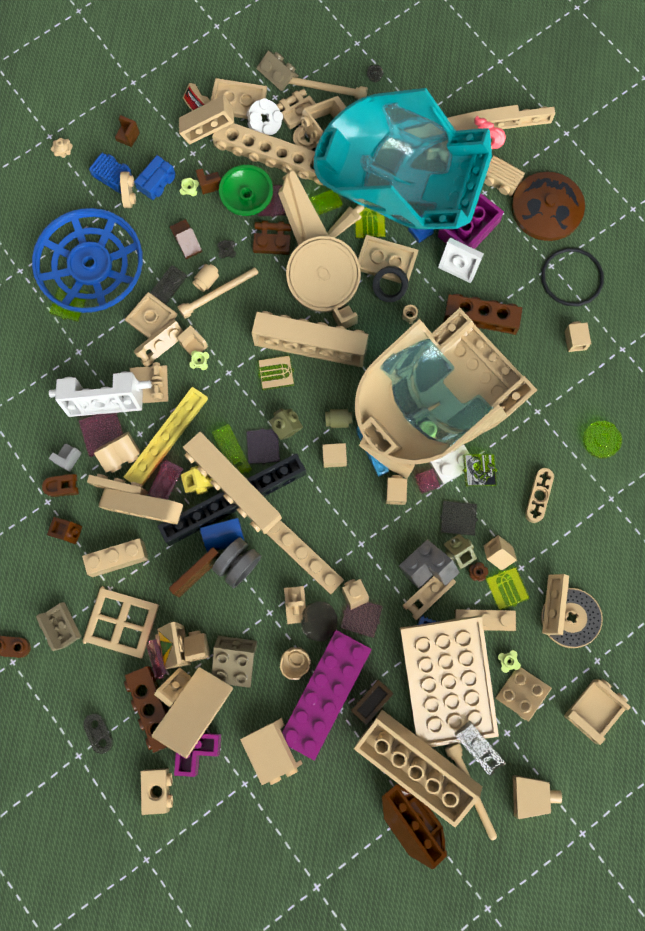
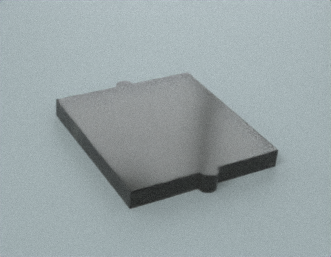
[440,501,478,536]

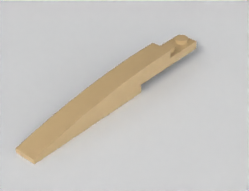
[379,105,555,151]

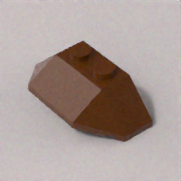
[382,784,447,869]

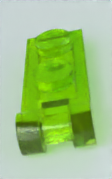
[212,424,252,473]

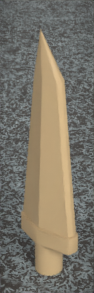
[327,204,365,238]

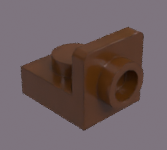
[47,517,82,544]

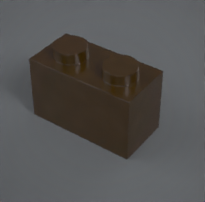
[351,680,393,725]

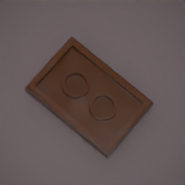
[169,547,220,598]

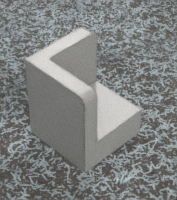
[49,444,82,472]

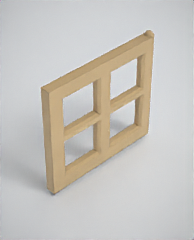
[82,586,159,659]

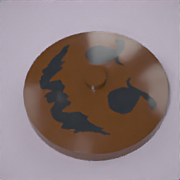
[512,172,585,241]

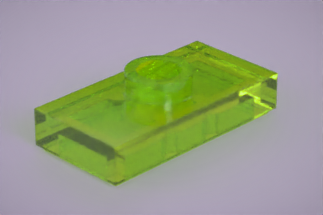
[309,190,342,215]

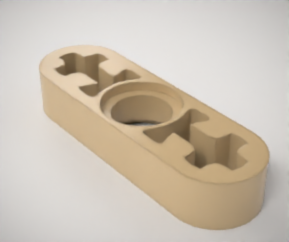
[525,468,554,523]

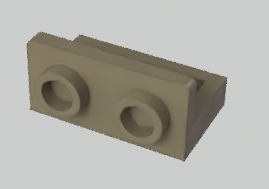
[256,51,299,91]
[36,602,81,651]

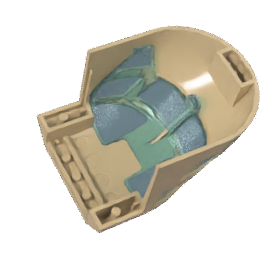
[355,308,538,464]

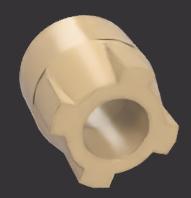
[402,305,418,324]

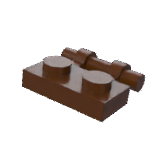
[253,220,291,255]

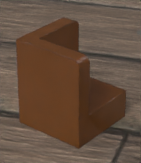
[115,115,140,147]
[196,168,221,195]

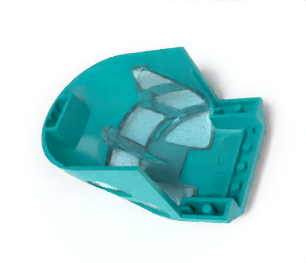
[314,88,492,229]

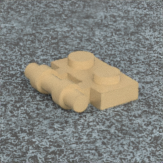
[277,89,316,130]

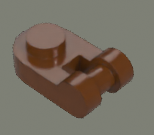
[42,474,79,497]

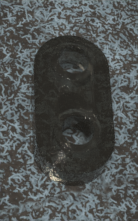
[83,714,113,754]

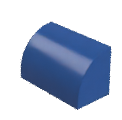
[200,518,245,552]

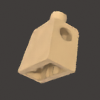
[512,775,562,819]

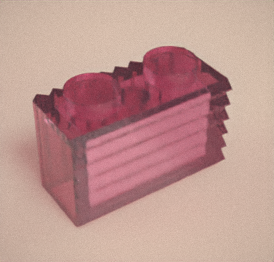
[147,460,183,500]

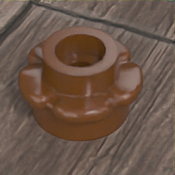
[469,562,488,582]

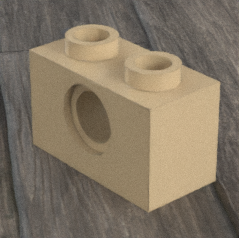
[141,768,173,815]

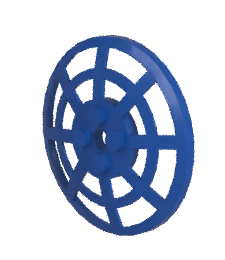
[32,208,143,313]

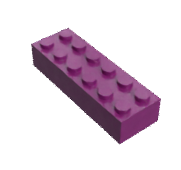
[282,630,372,761]

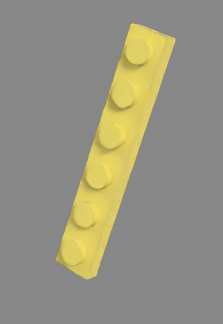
[124,387,208,485]

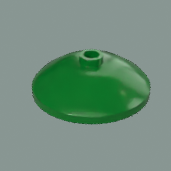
[219,165,273,216]

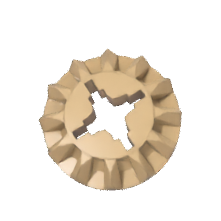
[293,125,317,150]

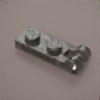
[454,721,506,776]

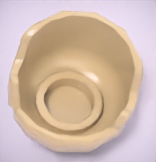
[279,647,311,680]

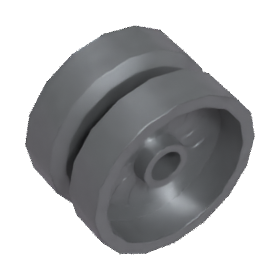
[212,537,262,588]

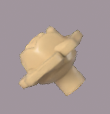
[51,138,73,158]

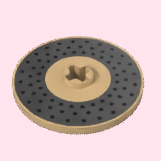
[541,588,603,648]

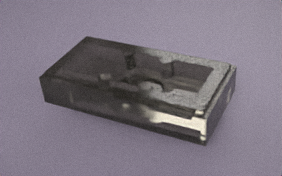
[150,265,187,305]

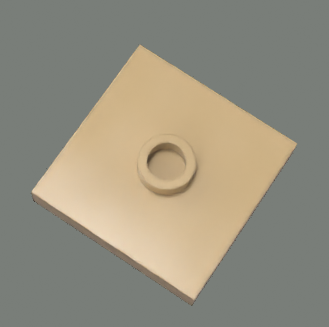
[125,292,177,339]

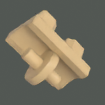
[284,586,307,624]

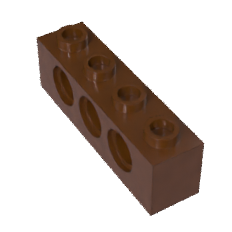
[443,294,523,335]
[124,666,168,753]

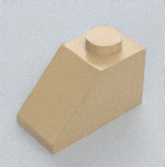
[184,631,211,662]

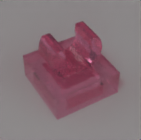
[415,469,440,494]

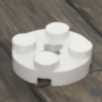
[247,98,283,136]

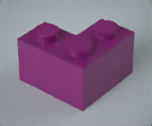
[174,733,222,777]

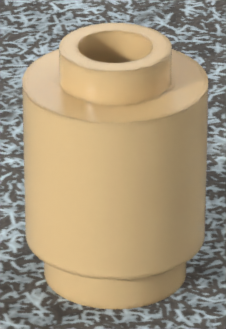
[192,264,219,292]

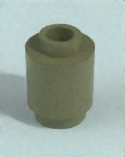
[325,409,352,428]

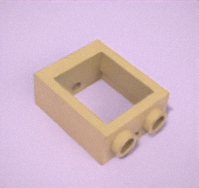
[300,96,346,144]

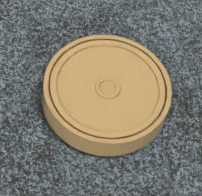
[286,236,361,312]

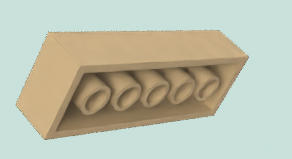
[252,311,369,368]
[354,710,483,828]

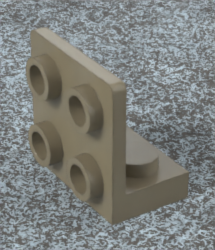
[212,636,257,687]

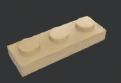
[87,474,148,496]
[542,574,569,635]
[455,609,516,631]

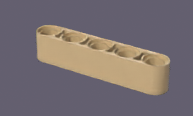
[98,488,183,524]

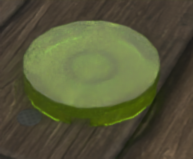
[583,421,622,459]

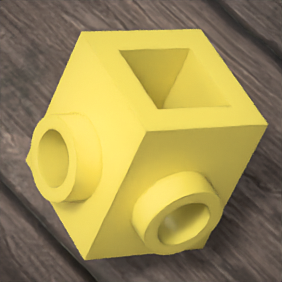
[181,466,213,495]

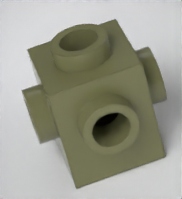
[269,408,303,440]
[444,534,477,569]

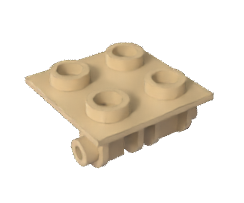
[130,362,168,403]
[495,667,552,722]

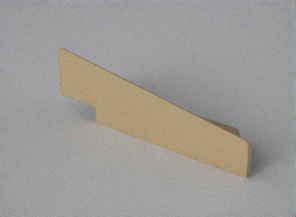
[278,171,329,245]

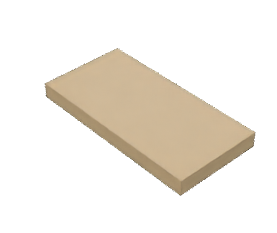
[152,667,233,759]

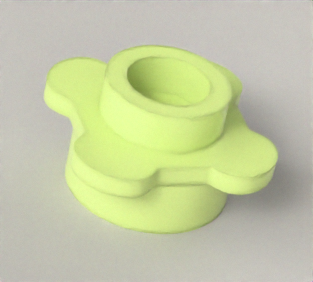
[180,178,199,197]
[189,350,209,370]
[498,650,521,673]

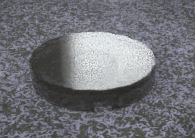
[301,601,337,641]

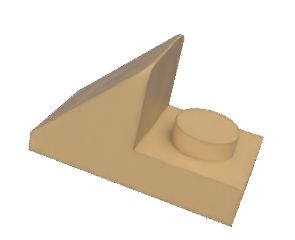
[154,667,192,707]

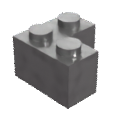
[399,539,460,588]

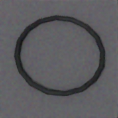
[542,248,604,306]

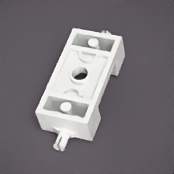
[49,371,152,417]

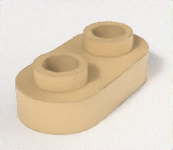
[120,172,136,208]

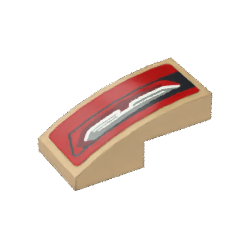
[183,83,210,111]

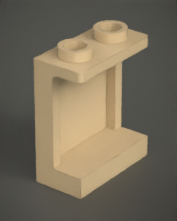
[564,679,630,745]
[240,718,302,785]

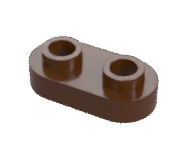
[0,636,31,658]

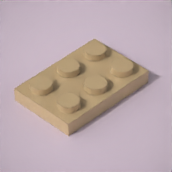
[210,78,267,119]
[358,235,419,283]

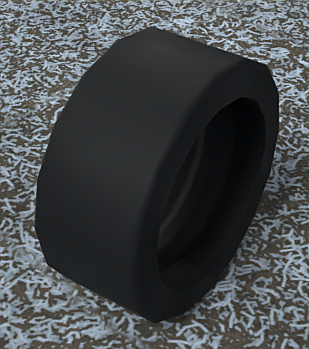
[373,266,408,302]

